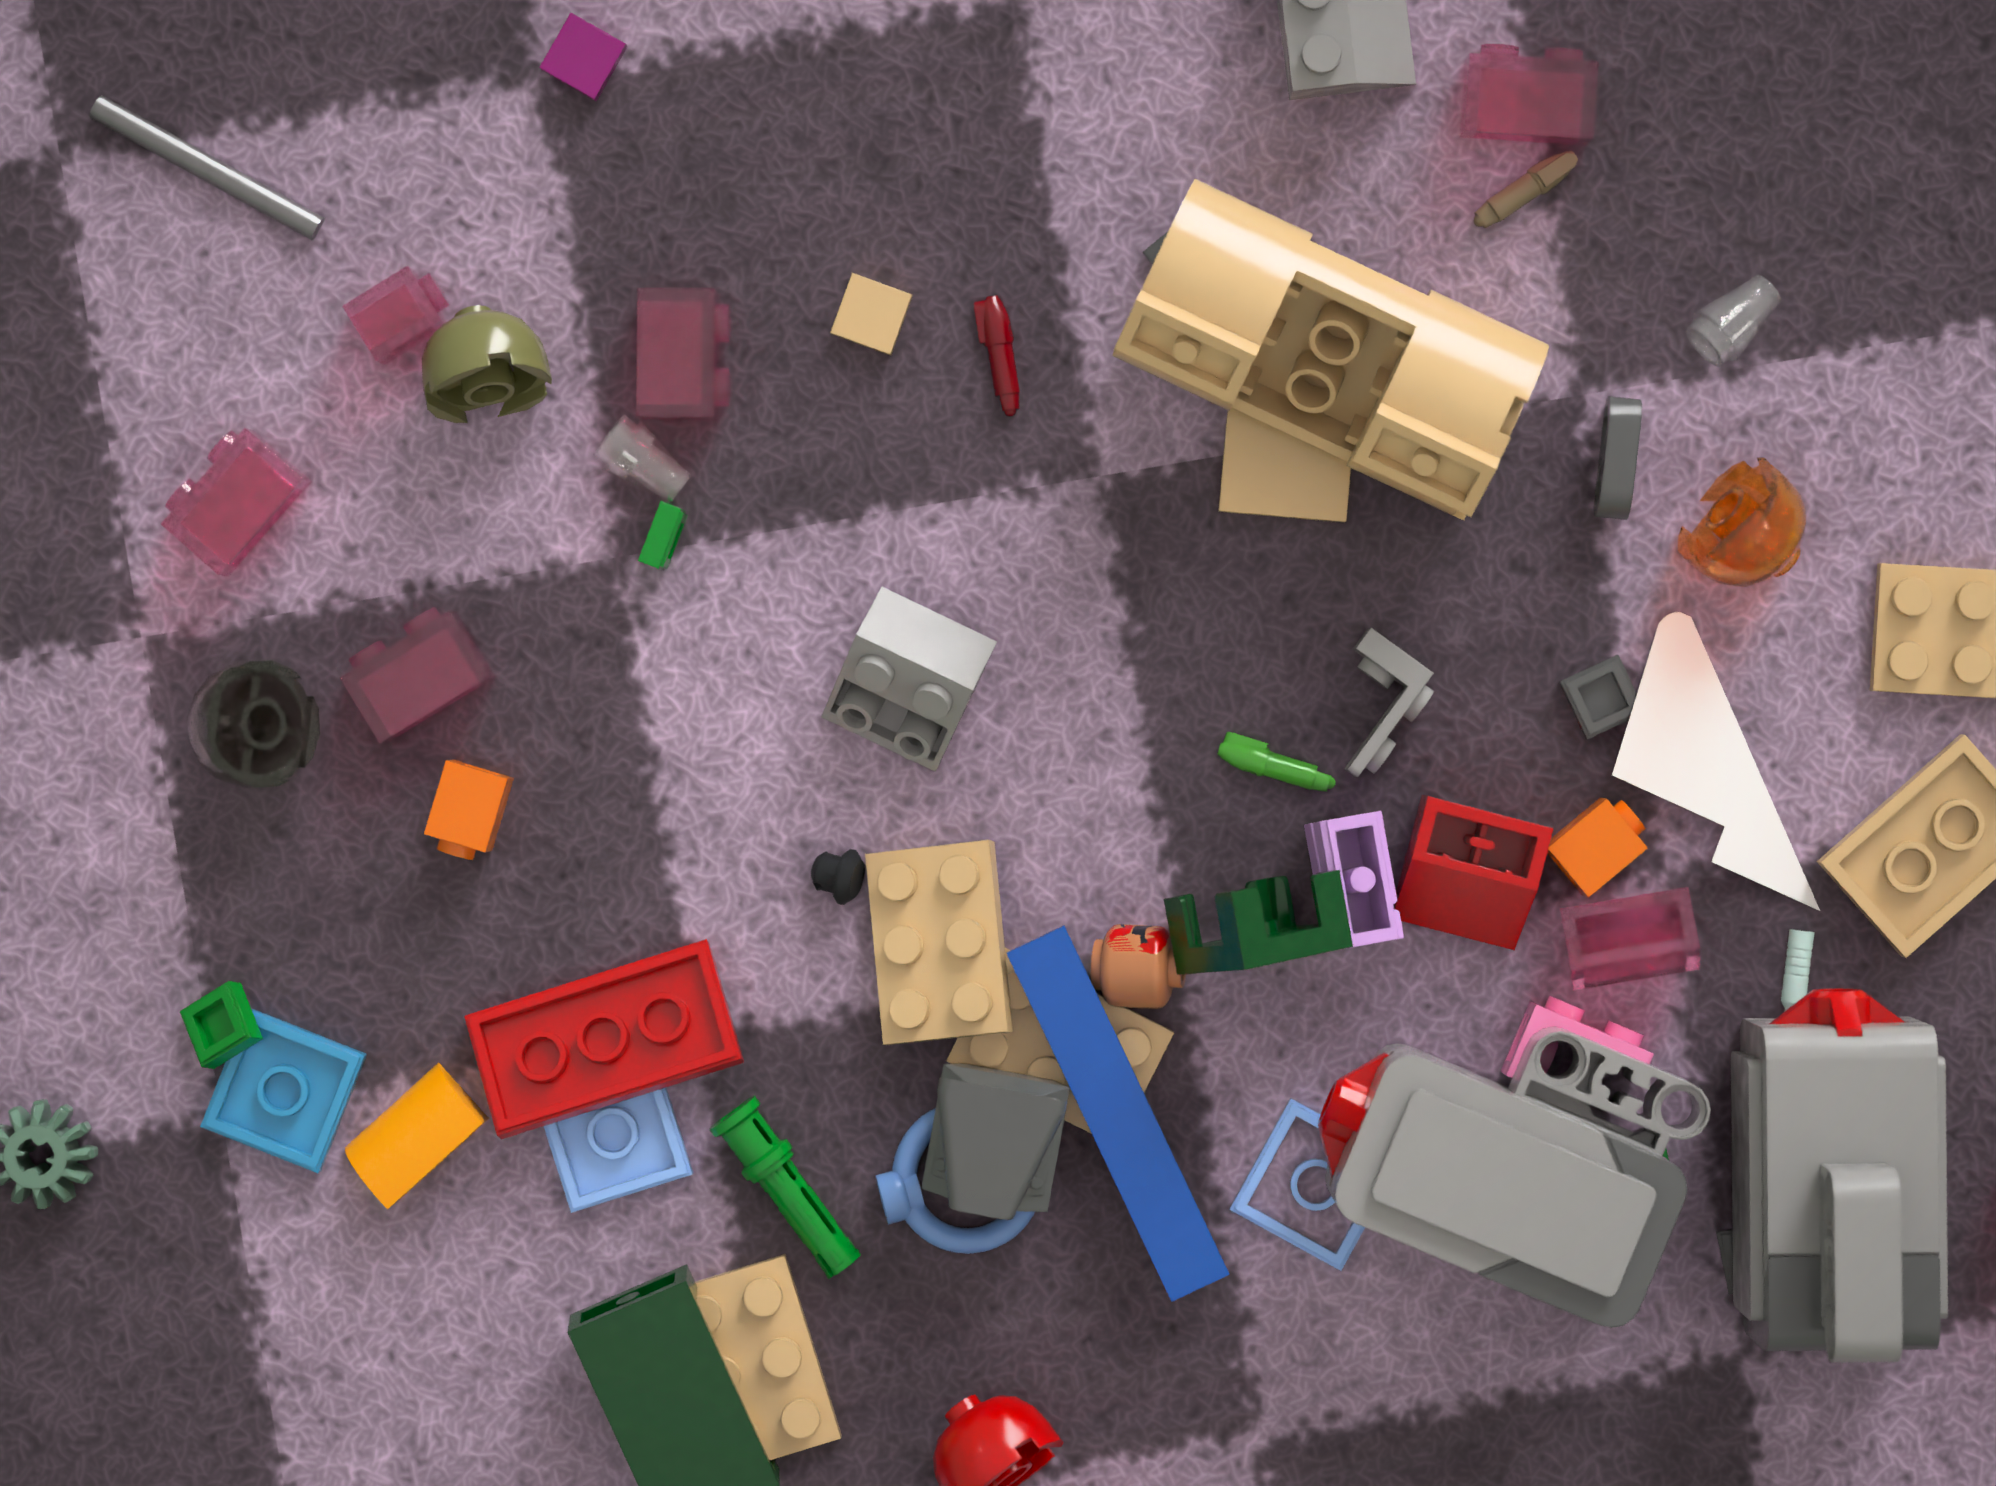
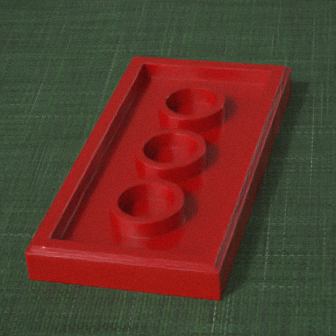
[464,939,744,1139]

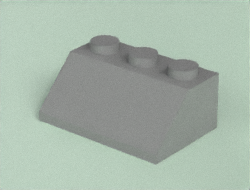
[1277,0,1416,100]

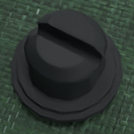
[811,849,865,905]

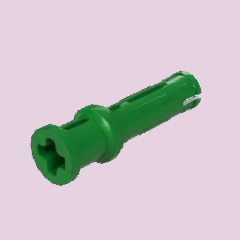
[709,1096,861,1279]

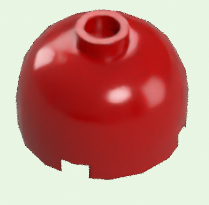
[933,1394,1064,1486]

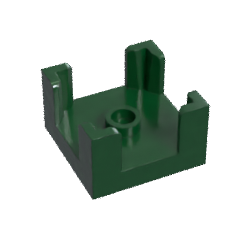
[1164,870,1353,975]

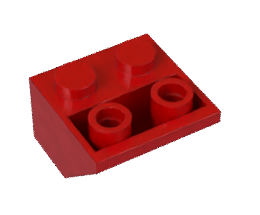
[1393,795,1554,950]

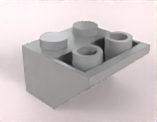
[821,587,997,772]

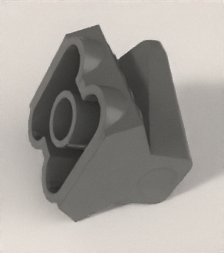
[921,1063,1070,1220]

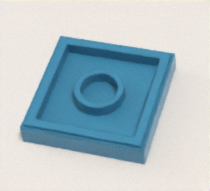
[200,1008,367,1173]

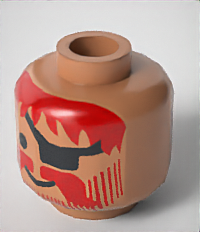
[1091,924,1186,1009]

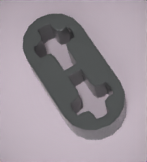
[1593,396,1642,520]

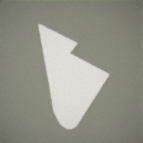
[1612,612,1820,911]

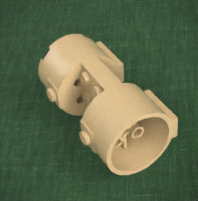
[1112,179,1549,521]

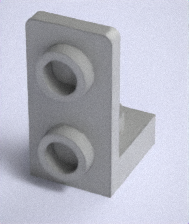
[1344,628,1434,777]

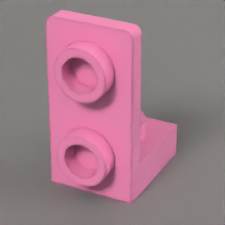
[1501,996,1654,1078]

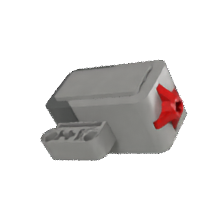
[1731,988,1948,1363]
[1318,1027,1711,1328]

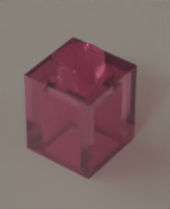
[342,265,450,365]

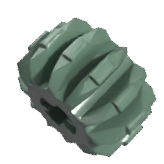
[0,1099,98,1209]

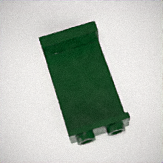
[567,1264,780,1486]

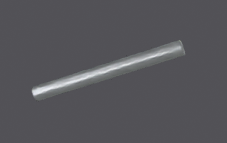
[89,95,325,241]

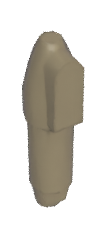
[1474,151,1578,228]

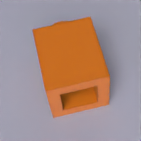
[424,760,514,860]
[1547,798,1648,897]

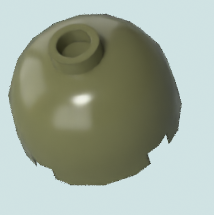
[422,305,552,423]

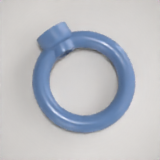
[875,1108,1035,1254]

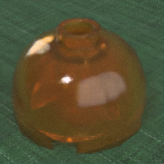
[1678,457,1806,587]

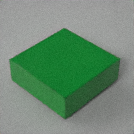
[638,501,688,571]
[180,981,263,1069]

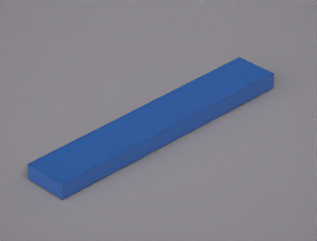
[1006,925,1230,1302]

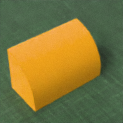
[345,1062,489,1209]

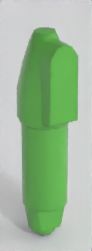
[1217,732,1336,792]

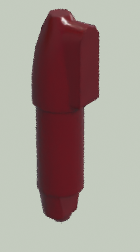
[974,295,1020,417]

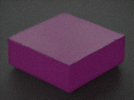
[539,12,628,102]

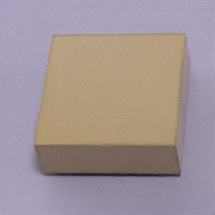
[830,273,913,356]

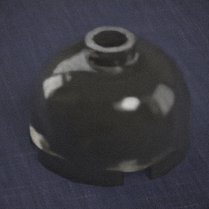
[187,660,320,788]

